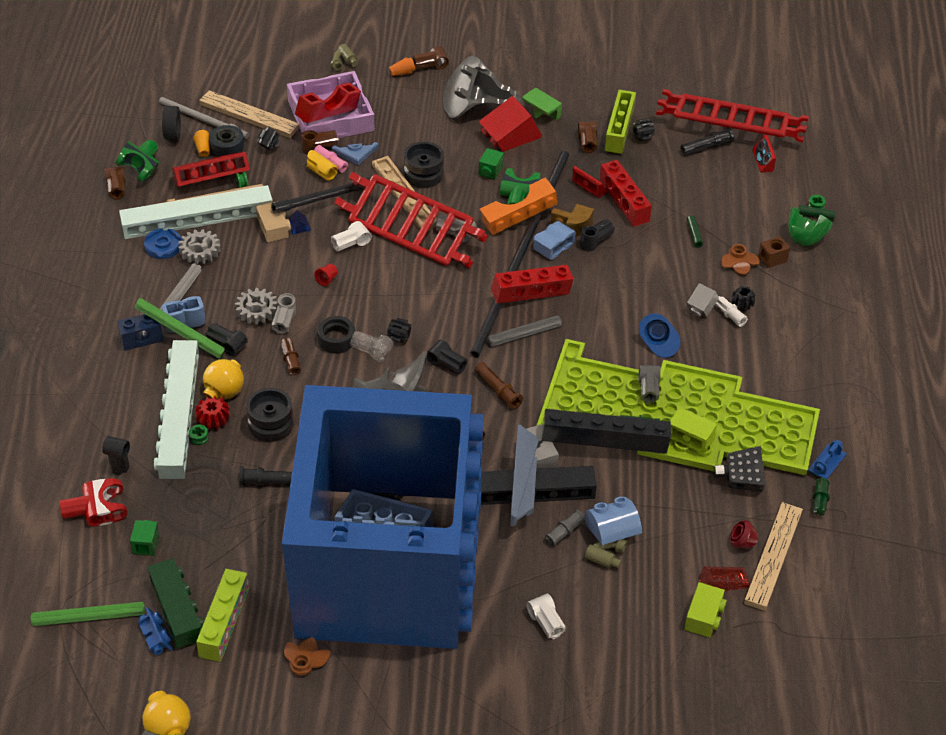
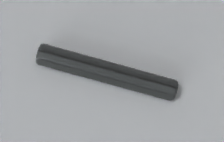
[488,315,562,347]

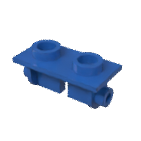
[808,440,847,479]
[138,607,173,655]

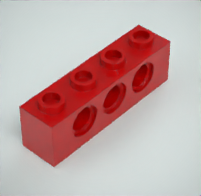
[171,152,250,186]
[599,160,652,227]
[491,265,574,304]

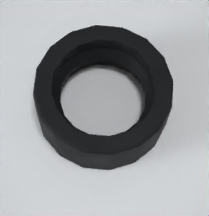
[162,106,181,140]
[317,316,356,353]

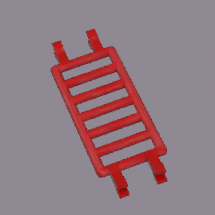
[656,89,809,143]
[334,172,488,269]

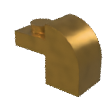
[550,204,594,237]

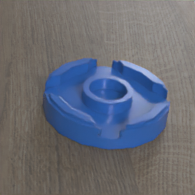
[144,228,182,259]

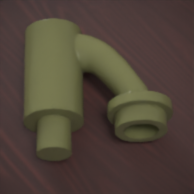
[330,44,358,71]
[585,539,627,569]

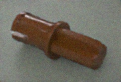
[281,338,301,375]

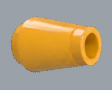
[193,130,210,157]

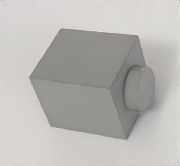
[687,283,719,317]

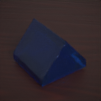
[289,210,311,234]

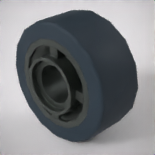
[209,125,244,157]

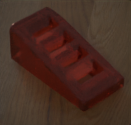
[699,566,750,591]

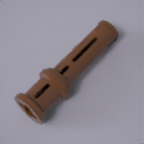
[474,362,524,410]

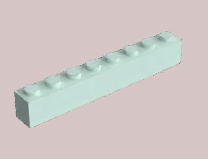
[119,185,273,239]
[154,340,199,479]

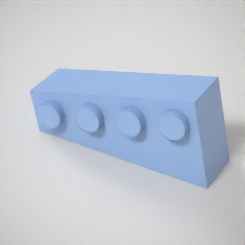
[334,489,433,539]

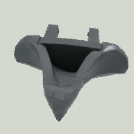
[442,56,521,119]
[352,351,428,392]

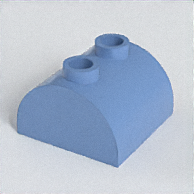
[585,497,642,545]

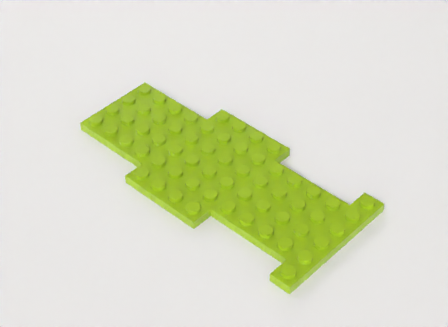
[536,339,820,475]

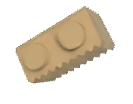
[256,201,291,243]

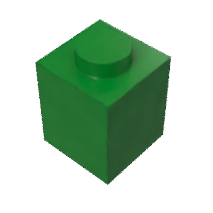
[478,148,504,180]
[130,520,159,556]

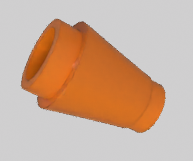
[389,57,416,77]

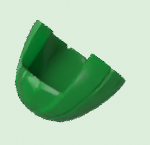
[788,207,833,246]

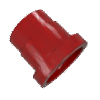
[314,264,338,286]

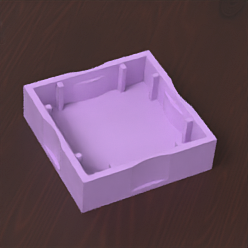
[287,71,375,138]

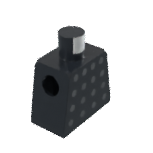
[714,446,765,491]

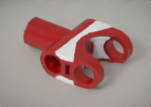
[60,478,128,527]

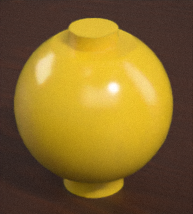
[203,359,244,400]
[142,691,191,735]

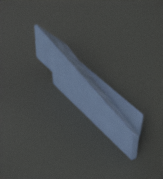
[510,425,538,526]

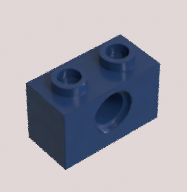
[117,314,163,351]

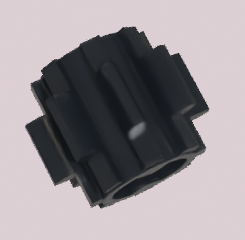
[632,118,655,141]
[257,127,281,151]
[731,286,756,312]
[387,317,412,343]

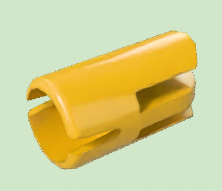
[306,150,338,181]

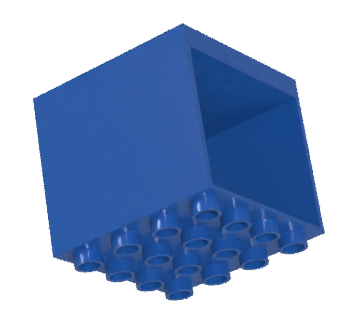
[282,385,484,649]

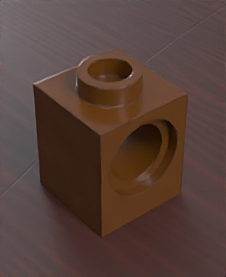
[758,236,790,268]

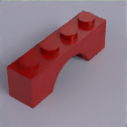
[295,82,361,123]

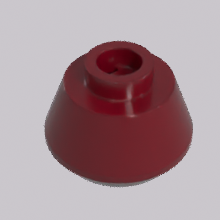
[730,520,758,549]

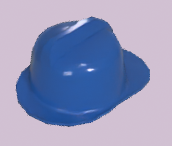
[639,313,681,358]

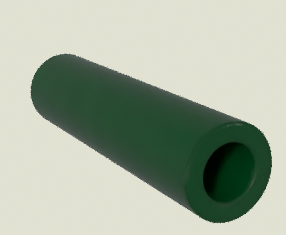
[798,205,836,220]
[687,215,703,248]

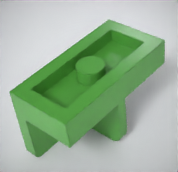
[522,88,562,120]

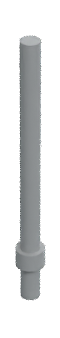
[159,97,249,139]

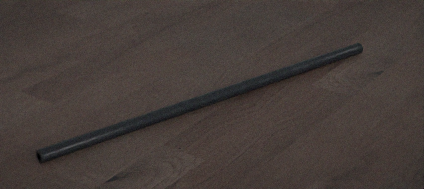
[470,151,569,358]

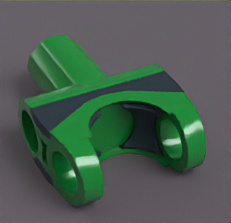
[115,140,160,182]
[500,168,540,205]

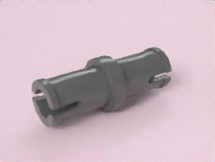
[545,510,585,546]

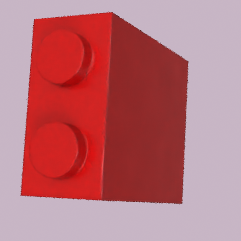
[479,96,542,152]

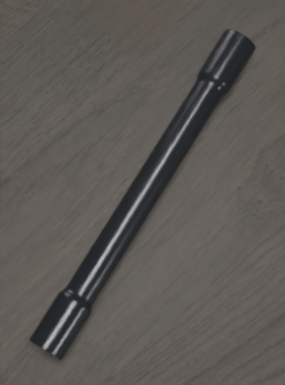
[271,177,370,214]

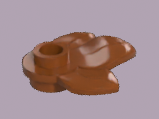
[721,244,759,275]
[284,637,330,676]

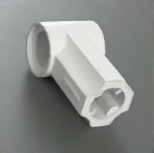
[331,221,372,251]
[526,593,566,639]

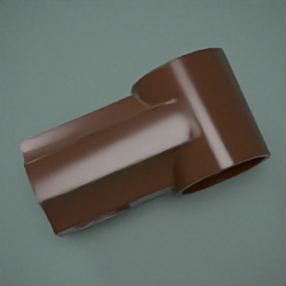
[413,46,449,70]
[578,121,597,153]
[302,130,338,154]
[105,166,125,200]

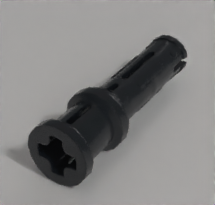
[680,128,734,156]
[239,466,292,486]

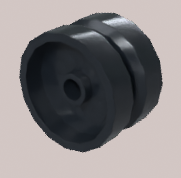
[404,142,444,187]
[246,388,294,441]

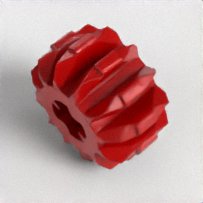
[195,396,230,431]

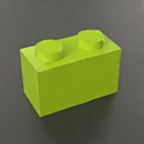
[671,407,717,453]
[684,582,727,638]

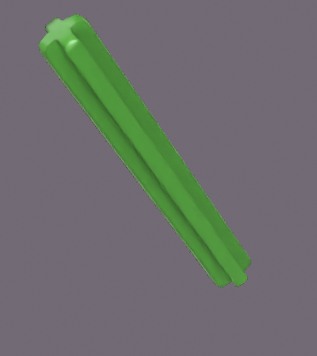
[135,298,225,358]
[31,602,145,626]

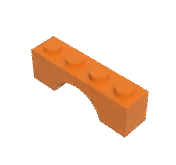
[480,177,558,235]

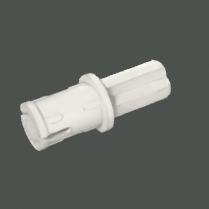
[715,296,748,327]

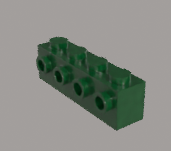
[147,558,204,648]

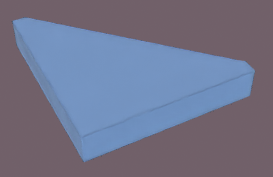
[332,142,379,166]

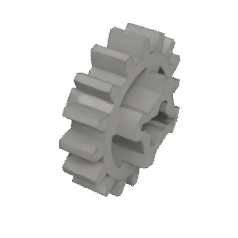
[179,229,221,264]
[235,288,278,325]

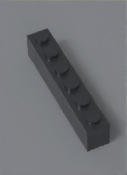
[542,409,671,454]
[481,466,597,505]

